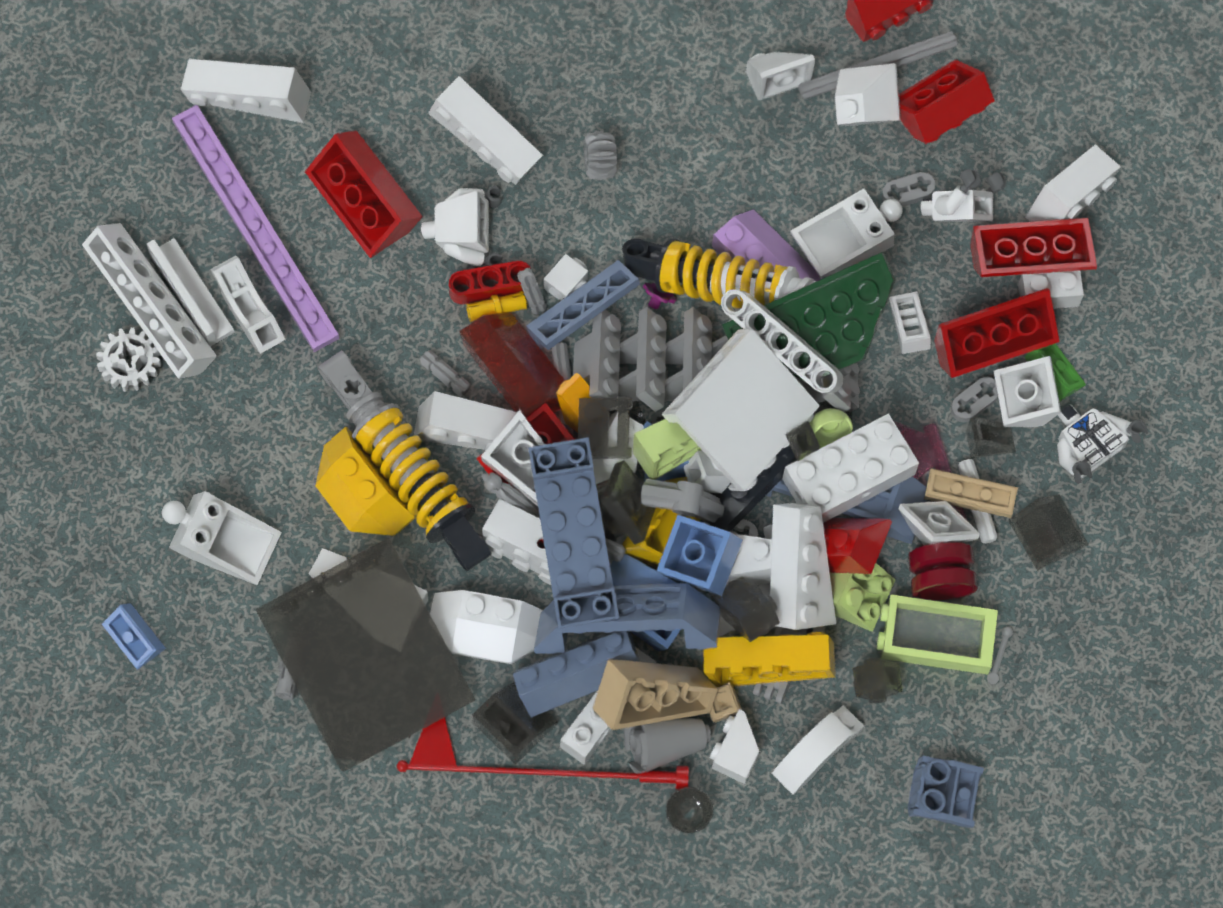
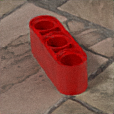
[449,261,531,304]

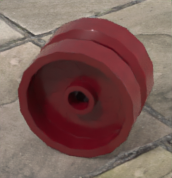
[908,542,978,601]

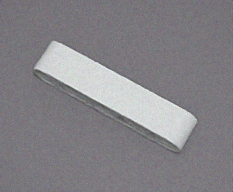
[721,289,843,394]

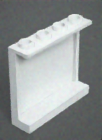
[662,329,820,491]

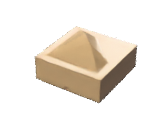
[710,682,742,723]

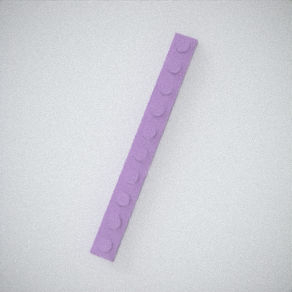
[172,105,339,352]

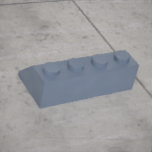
[513,631,640,717]

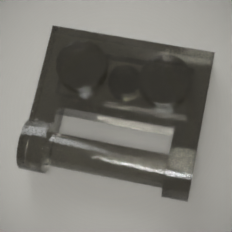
[578,397,633,459]

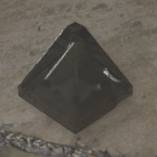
[785,421,820,461]

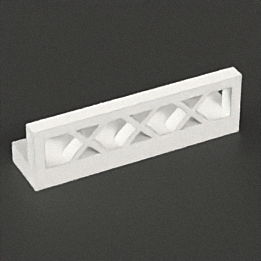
[147,238,234,346]

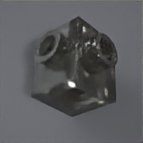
[853,658,903,704]

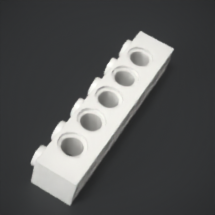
[82,223,217,379]

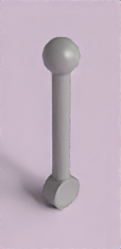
[987,626,1013,685]

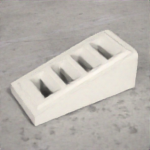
[889,291,931,354]

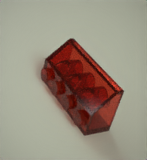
[459,312,565,418]

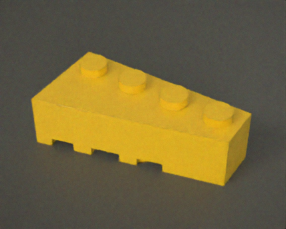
[703,632,836,687]

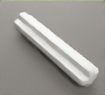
[958,459,997,544]

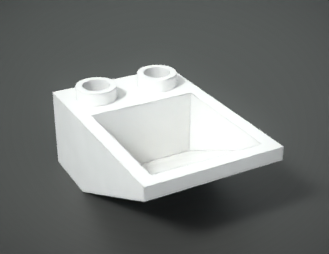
[790,189,903,279]
[162,491,282,585]

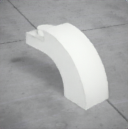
[210,255,286,354]
[772,705,865,794]

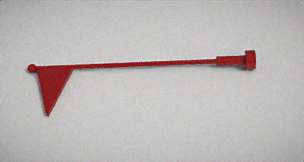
[397,693,689,790]

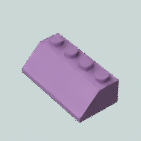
[712,209,823,282]

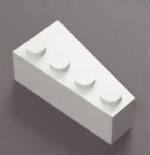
[181,59,311,123]

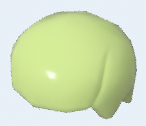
[808,408,853,449]

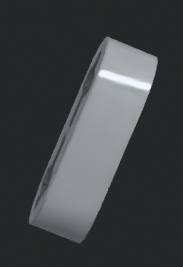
[882,172,935,207]
[951,377,998,423]

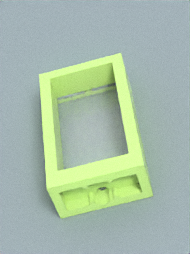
[877,595,998,674]

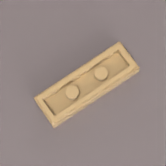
[924,468,1018,518]

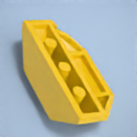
[315,427,416,536]

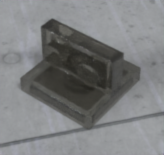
[596,460,655,544]

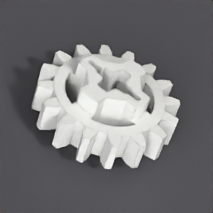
[96,327,161,392]

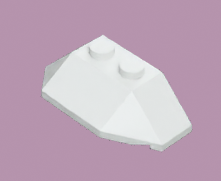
[429,590,543,664]

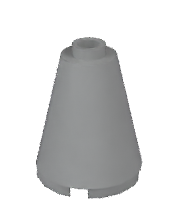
[623,717,711,774]

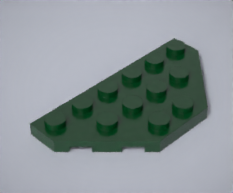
[722,252,896,381]

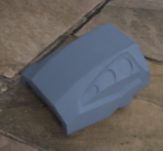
[908,756,984,828]

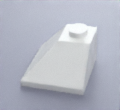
[746,52,815,101]
[835,63,901,126]
[898,501,980,546]

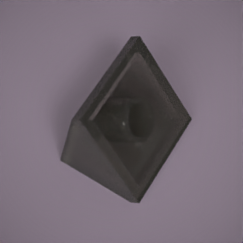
[1008,495,1089,571]

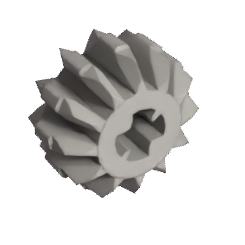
[583,131,617,180]

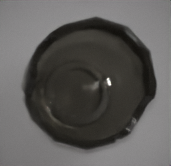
[666,787,713,833]

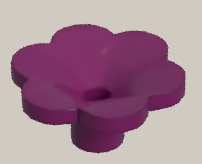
[643,282,677,310]

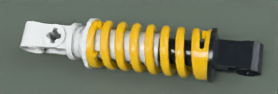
[622,238,816,309]

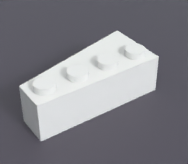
[428,76,543,185]
[481,410,545,506]
[769,503,836,630]

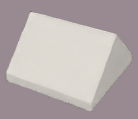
[994,356,1061,427]

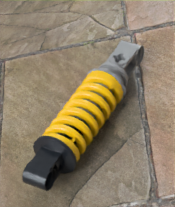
[317,350,492,571]

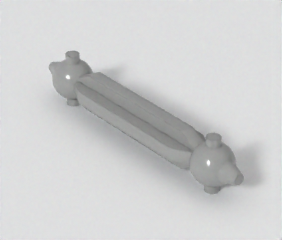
[481,472,540,518]

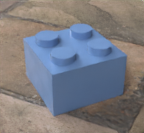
[657,515,743,596]

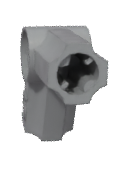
[641,479,724,523]

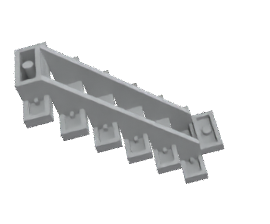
[573,307,860,413]

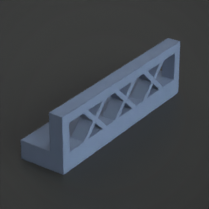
[526,260,640,350]

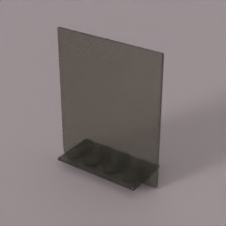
[256,538,476,771]

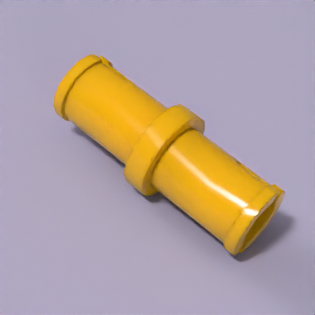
[466,291,527,322]

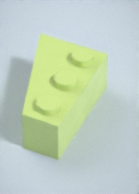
[633,419,702,480]

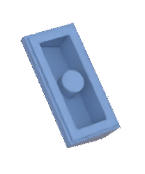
[102,603,166,670]

